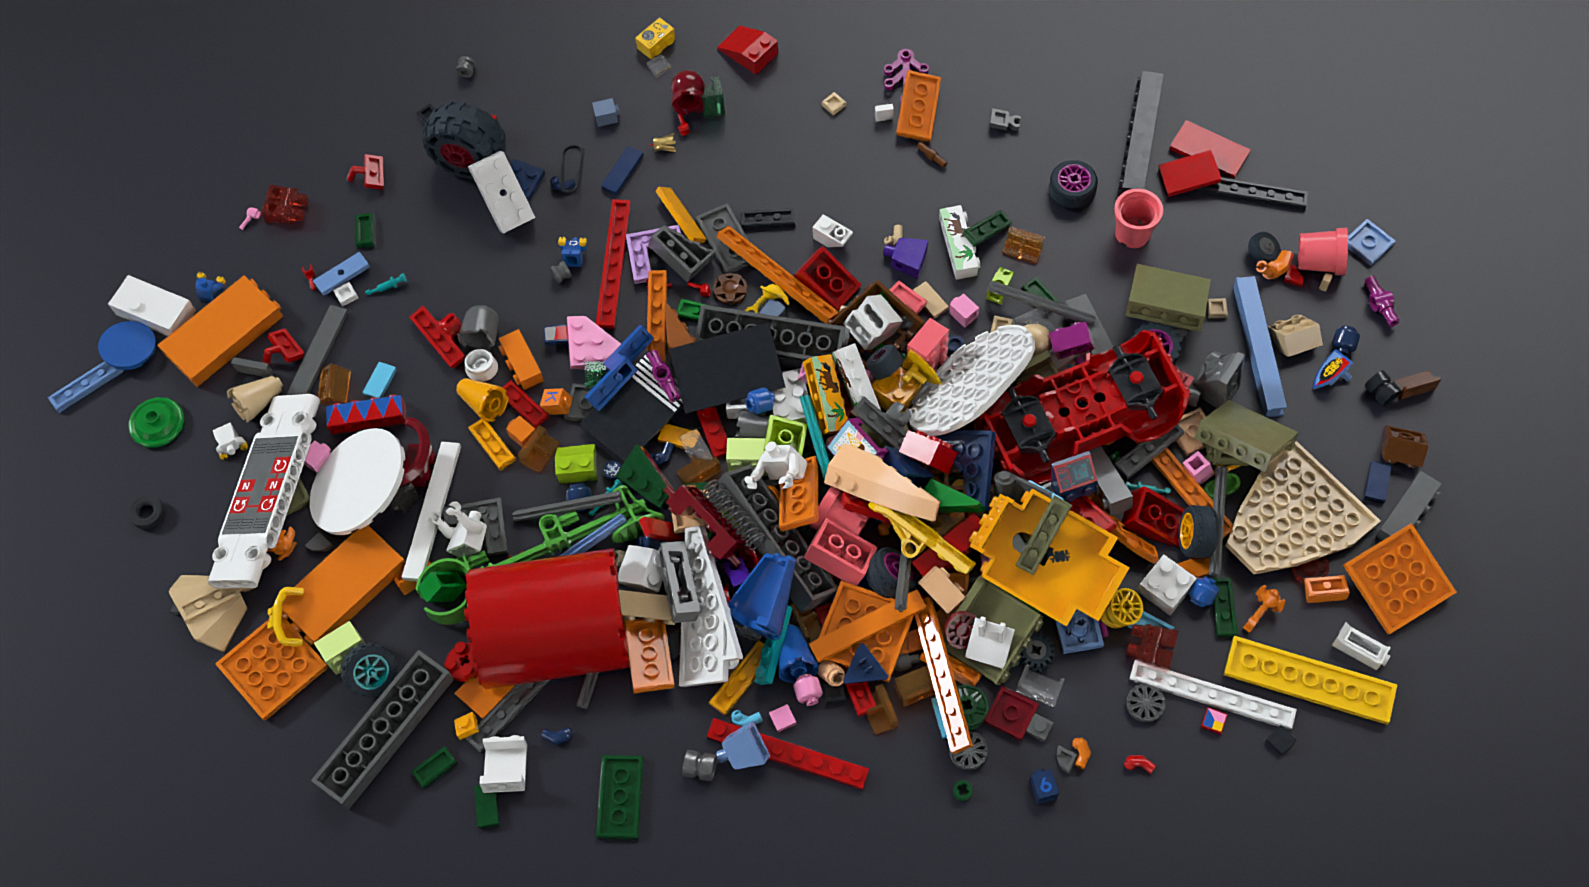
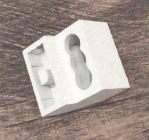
[843,295,903,350]

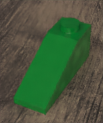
[924,479,986,513]

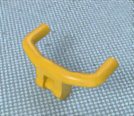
[267,587,304,647]

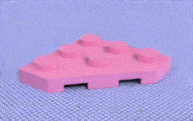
[567,316,621,369]

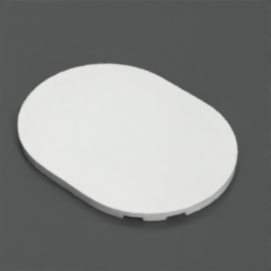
[909,325,1035,436]

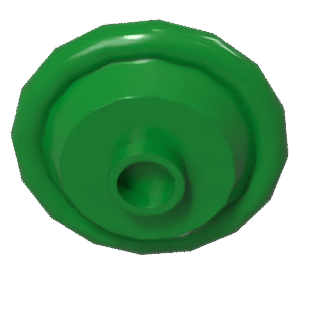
[128,397,185,448]

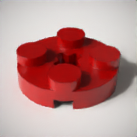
[444,642,478,682]

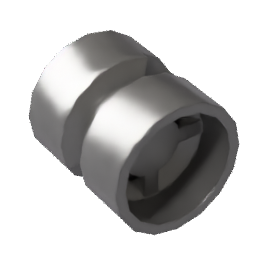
[682,750,717,781]

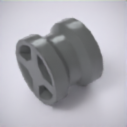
[456,56,476,78]
[550,261,572,283]

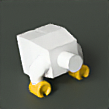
[213,423,248,460]

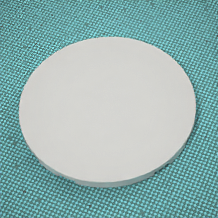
[310,428,405,535]

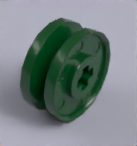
[957,685,988,731]

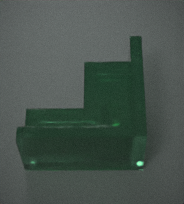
[702,76,725,118]

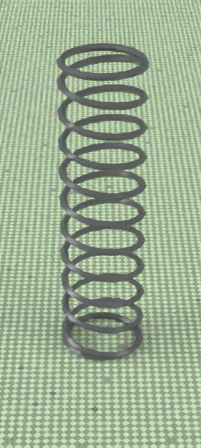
[701,480,766,550]

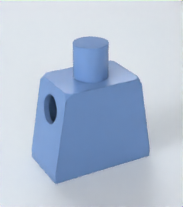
[716,721,770,769]

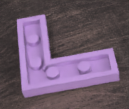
[626,225,681,284]

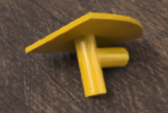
[901,349,942,385]

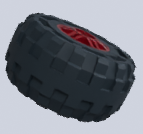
[422,102,507,179]

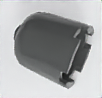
[458,305,500,351]
[735,410,769,438]

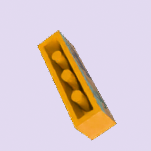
[803,354,848,436]

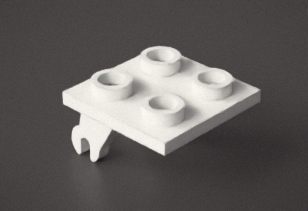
[965,616,1015,669]

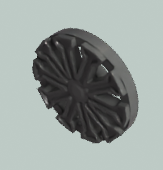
[1126,684,1165,722]
[949,731,988,770]

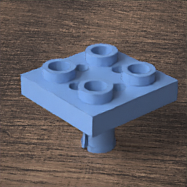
[1055,610,1104,654]

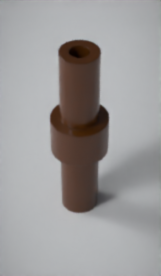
[917,142,948,168]

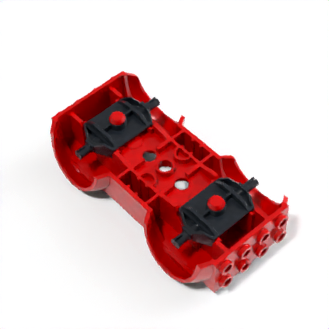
[974,330,1191,485]

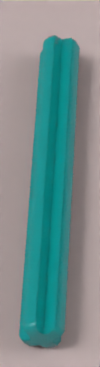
[800,395,830,481]

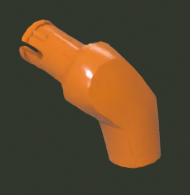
[1256,250,1294,279]

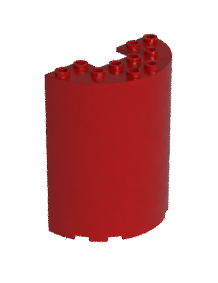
[464,548,630,690]

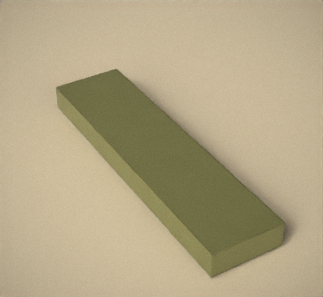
[1016,495,1072,575]

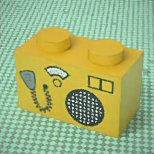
[635,17,676,60]

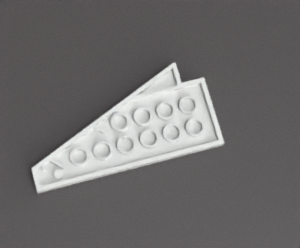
[679,526,743,687]

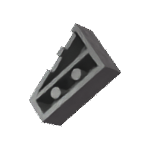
[648,225,716,283]

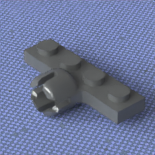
[851,396,912,459]

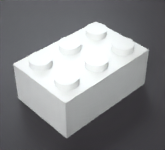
[771,368,808,429]

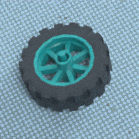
[341,642,398,698]

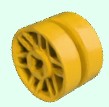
[1101,588,1143,628]

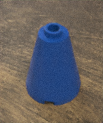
[778,624,818,683]

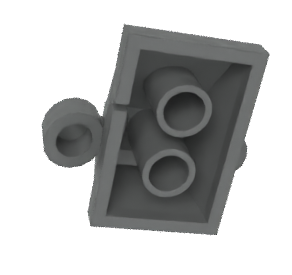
[1187,351,1245,409]

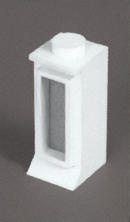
[1332,622,1391,670]

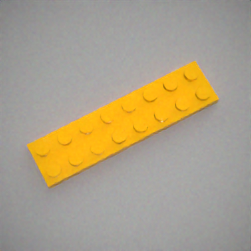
[1224,636,1397,725]

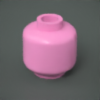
[793,674,823,706]

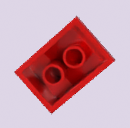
[717,25,778,75]
[793,246,862,311]
[1122,486,1185,548]

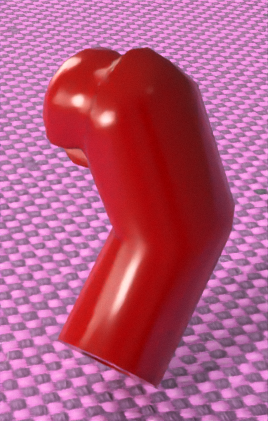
[1124,755,1156,774]

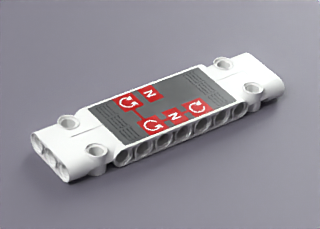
[208,394,320,588]

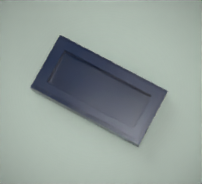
[1364,461,1391,503]

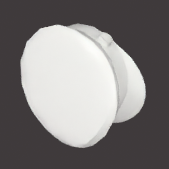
[465,349,498,382]

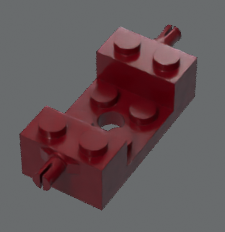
[663,484,747,568]

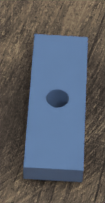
[313,252,370,296]

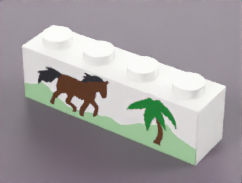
[939,205,980,280]
[832,343,881,410]

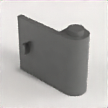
[994,471,1052,506]

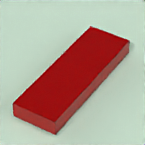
[502,380,549,429]
[639,516,685,542]

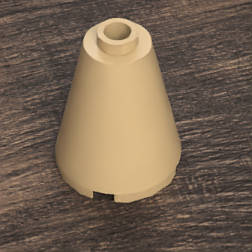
[227,376,283,423]

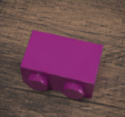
[1049,322,1095,360]

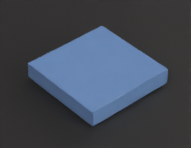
[1348,219,1396,266]

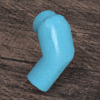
[731,710,763,727]

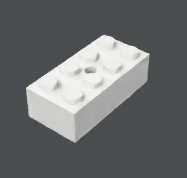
[468,151,535,233]

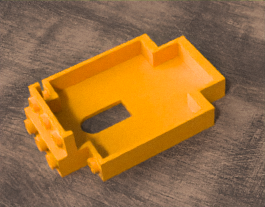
[969,489,1129,626]

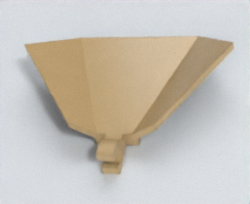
[169,575,253,653]

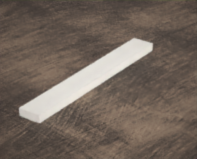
[402,442,461,582]
[1129,660,1297,731]

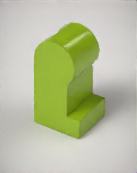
[986,267,1014,305]

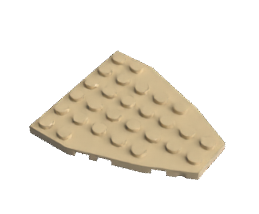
[1225,441,1381,574]

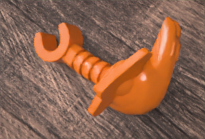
[267,527,297,561]
[1243,585,1286,633]

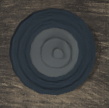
[1248,231,1281,263]

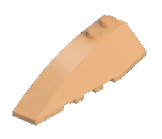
[824,443,940,521]

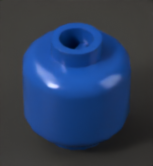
[745,387,775,415]
[1188,576,1219,607]

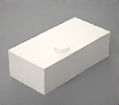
[108,275,196,336]

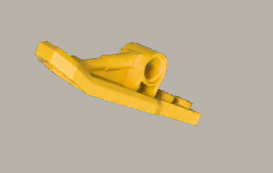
[868,502,976,574]

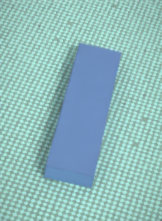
[48,361,124,413]

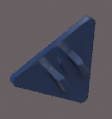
[843,643,888,684]

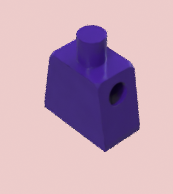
[883,237,928,279]
[723,557,749,594]

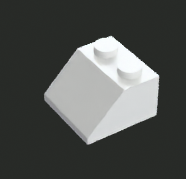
[618,545,663,594]

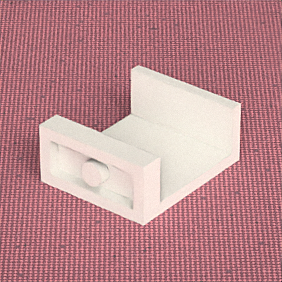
[480,735,527,793]

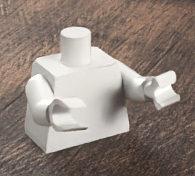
[745,442,808,489]
[428,501,487,558]

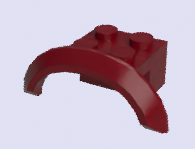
[400,417,436,488]

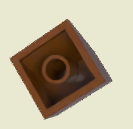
[1381,425,1429,468]

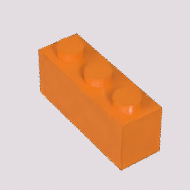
[498,329,544,390]

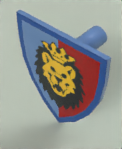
[1313,349,1354,389]

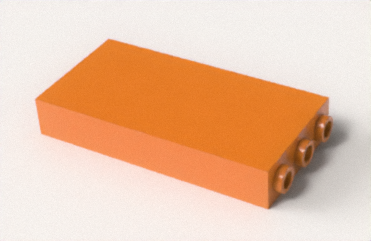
[157,275,283,387]
[282,525,406,646]

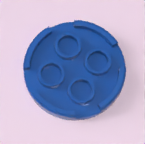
[98,321,157,370]

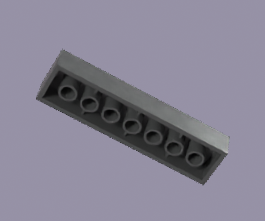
[695,304,850,366]
[713,464,838,613]
[311,650,454,810]

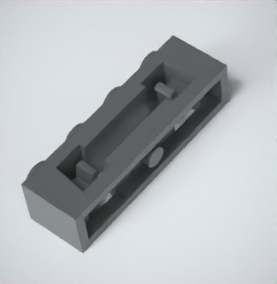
[658,541,702,623]

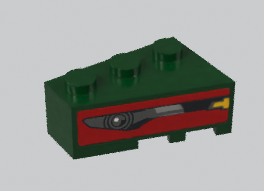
[615,444,676,510]

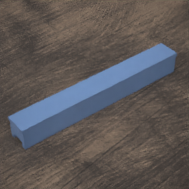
[1233,276,1287,418]

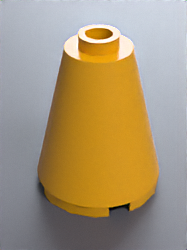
[456,378,508,422]

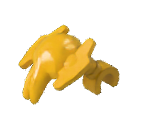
[745,284,789,313]

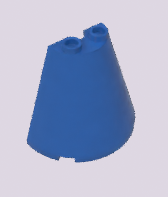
[727,553,797,640]

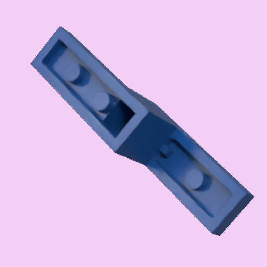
[584,325,654,411]

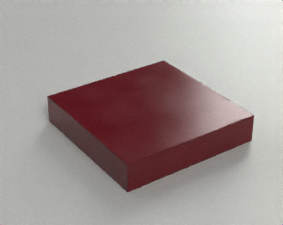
[984,686,1039,741]

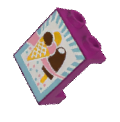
[827,417,888,461]

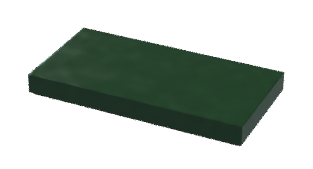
[596,755,644,839]

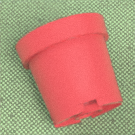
[1114,189,1163,248]
[1298,227,1348,276]
[809,486,870,537]

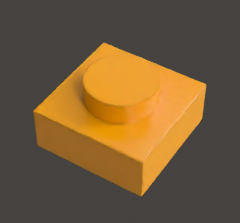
[454,712,479,740]

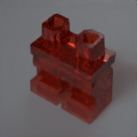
[261,185,309,225]
[1126,624,1179,670]

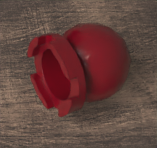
[671,70,706,115]

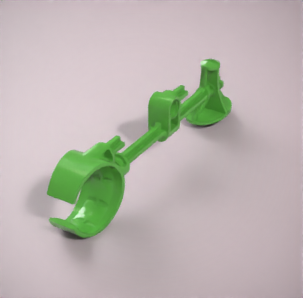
[416,485,664,625]

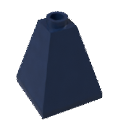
[883,446,934,489]

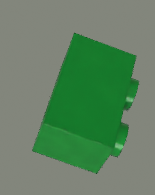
[417,571,467,603]

